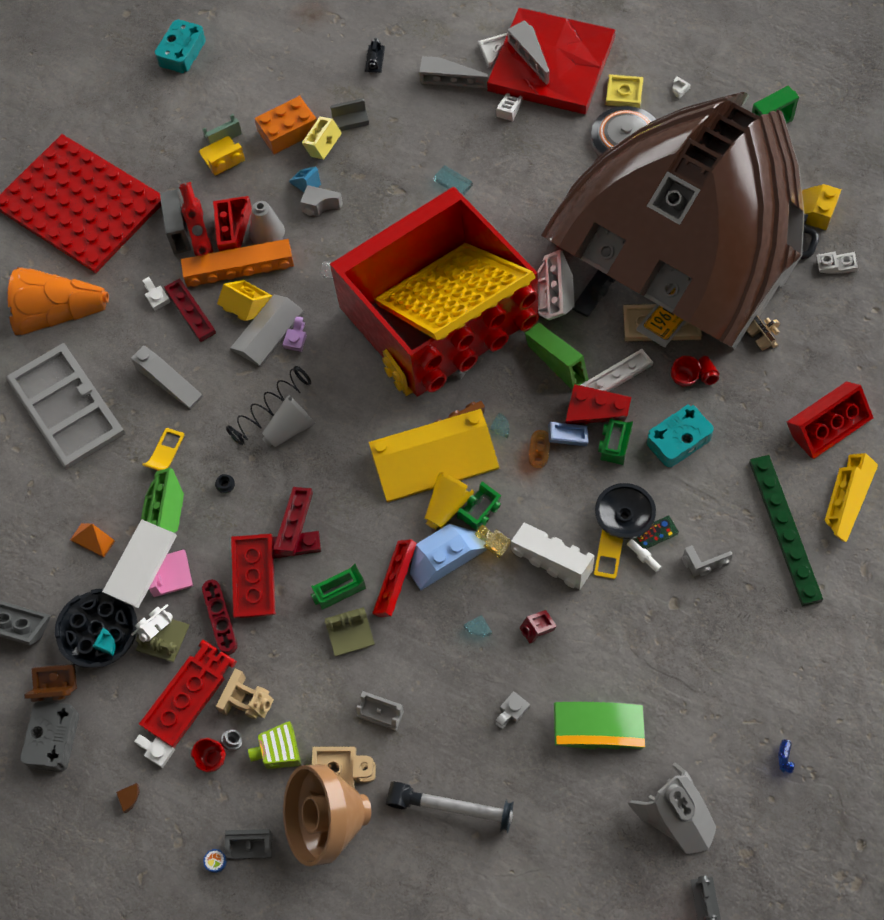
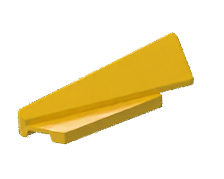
[825,453,878,542]

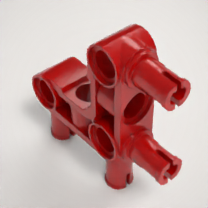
[179,182,214,256]

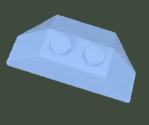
[410,524,489,590]

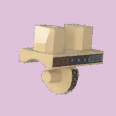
[747,316,780,351]

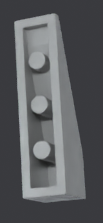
[508,20,549,84]
[419,56,488,88]
[131,345,203,409]

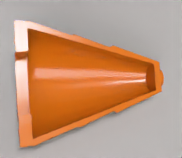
[7,267,109,335]

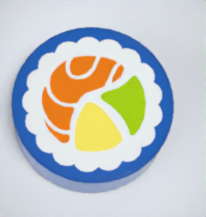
[203,849,227,873]

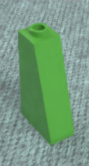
[525,323,589,390]

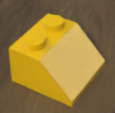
[802,184,842,230]
[217,280,272,321]

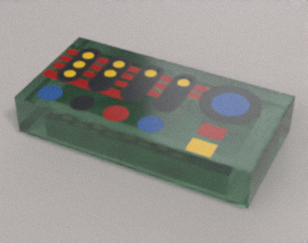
[635,515,679,549]

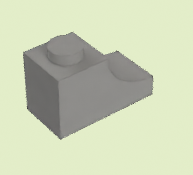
[300,185,343,216]

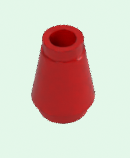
[698,356,720,385]

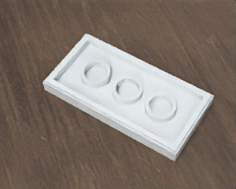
[102,519,177,608]

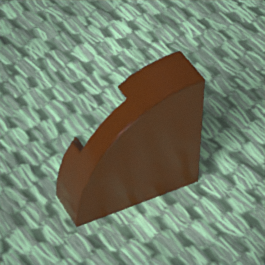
[116,783,139,813]

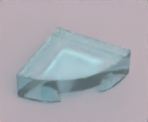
[490,413,510,439]
[464,615,492,637]

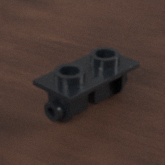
[365,38,385,73]

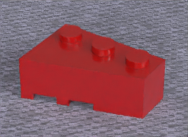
[213,196,252,252]
[565,384,632,425]

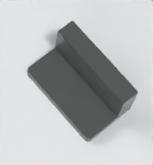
[330,98,370,131]

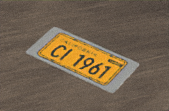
[636,284,686,347]

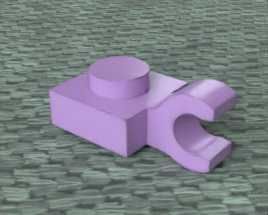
[283,317,307,352]

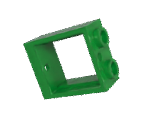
[752,86,799,124]

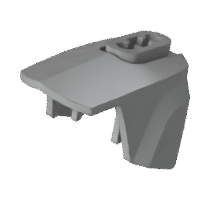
[628,762,716,854]

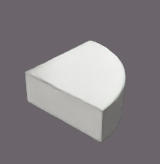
[673,76,690,99]

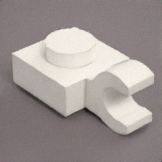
[142,277,170,311]
[134,734,175,768]

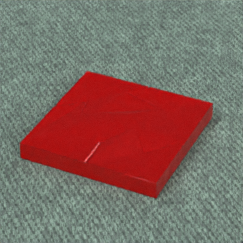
[487,8,616,115]

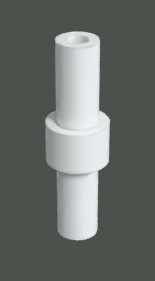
[627,539,662,573]

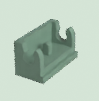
[202,114,242,145]

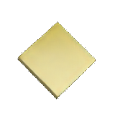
[606,74,643,108]

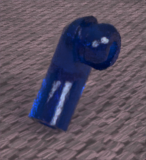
[778,739,795,774]

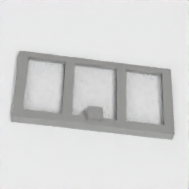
[6,343,125,469]

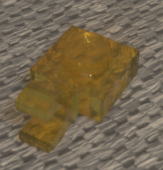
[475,525,511,558]

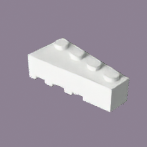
[511,523,595,590]

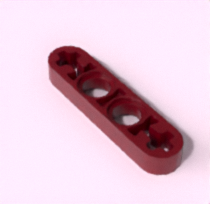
[202,579,237,655]

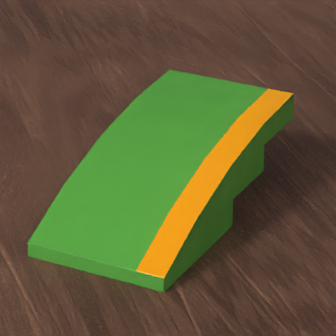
[554,702,645,750]

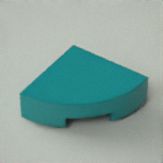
[93,628,115,656]

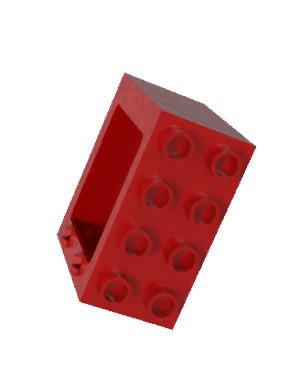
[330,186,539,397]

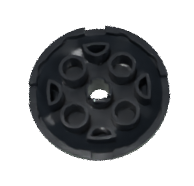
[55,589,138,668]

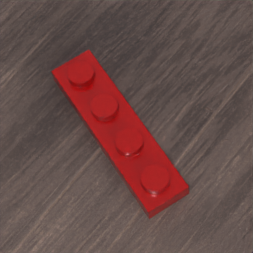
[372,539,417,617]

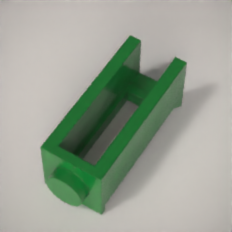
[310,564,366,610]

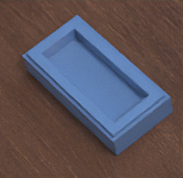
[548,422,588,446]

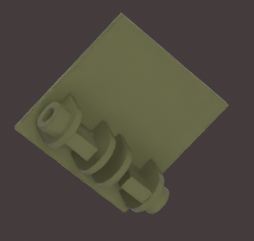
[325,607,375,657]
[136,617,190,662]

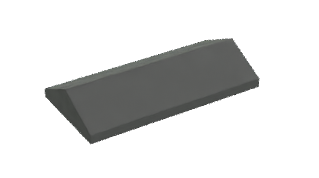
[0,601,50,645]

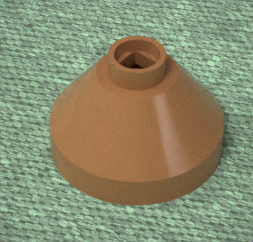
[283,764,371,866]

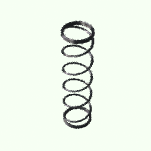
[226,366,312,445]

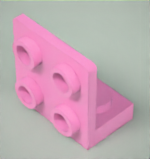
[149,550,193,597]

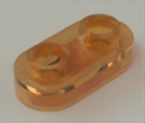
[529,430,550,468]

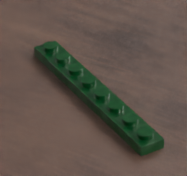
[749,455,823,607]

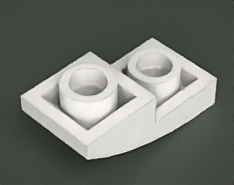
[816,252,858,274]

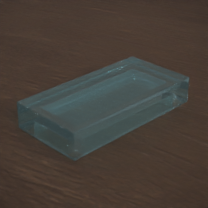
[434,165,473,196]

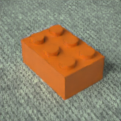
[254,96,317,154]

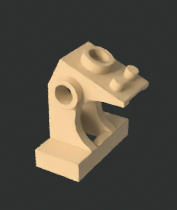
[216,669,274,719]

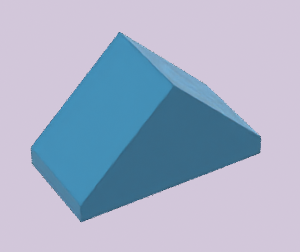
[289,166,321,192]

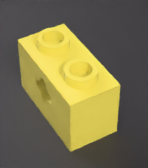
[302,117,342,159]

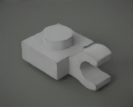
[495,691,530,729]

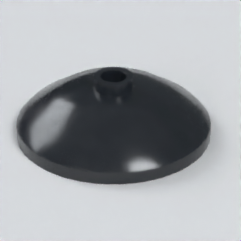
[595,483,656,539]

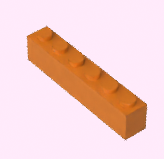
[181,239,294,287]

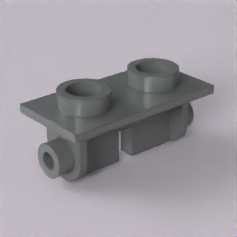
[690,876,721,920]

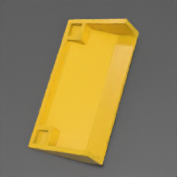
[369,409,500,503]

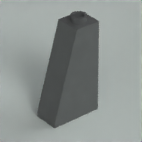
[160,189,191,254]

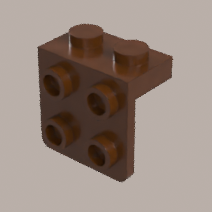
[24,664,77,702]

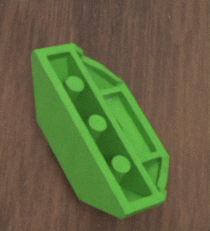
[141,468,184,533]

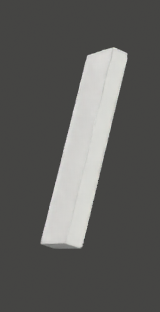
[580,349,653,392]

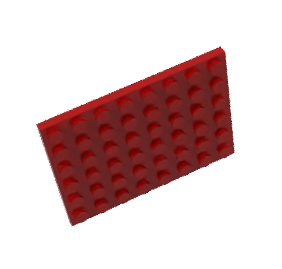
[0,134,162,273]

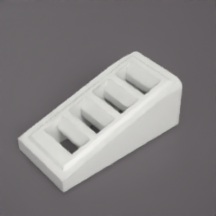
[496,93,523,121]

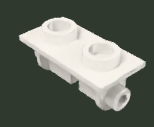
[131,605,173,642]

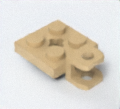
[312,747,376,789]

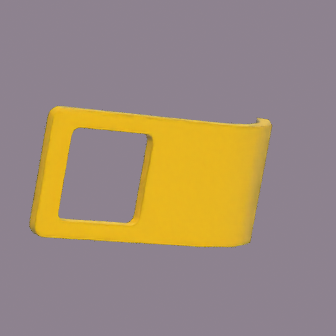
[143,428,185,470]
[594,529,623,579]

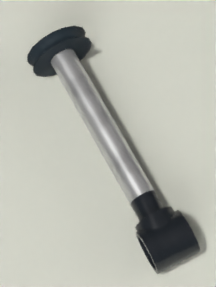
[386,781,513,834]

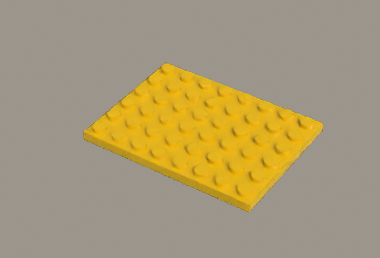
[374,243,535,340]

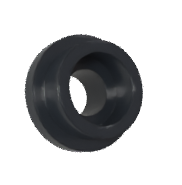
[215,474,235,493]

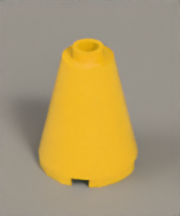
[424,472,474,530]

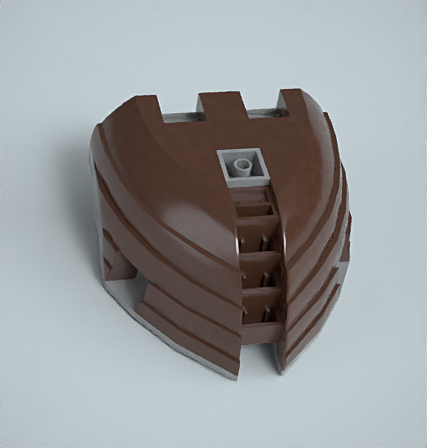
[541,92,804,349]

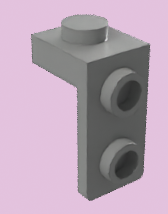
[682,545,733,577]

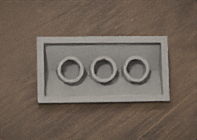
[230,294,304,367]

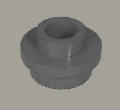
[221,730,242,751]

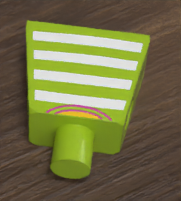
[248,721,301,769]

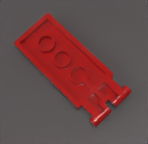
[139,640,237,748]

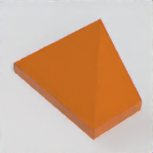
[70,523,115,557]

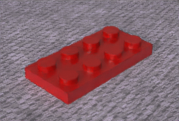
[231,534,276,618]

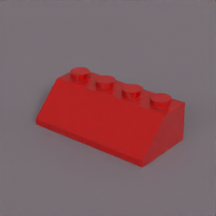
[786,381,874,459]

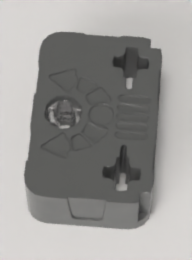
[20,701,79,772]

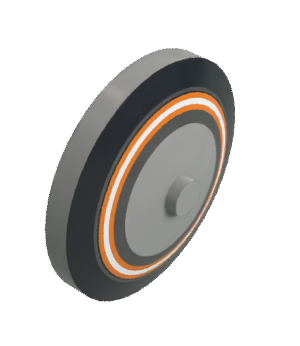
[591,106,656,156]

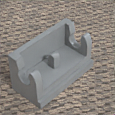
[356,691,404,731]

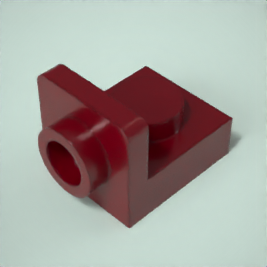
[520,610,557,644]

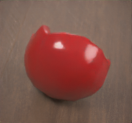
[671,355,701,386]
[191,738,226,773]

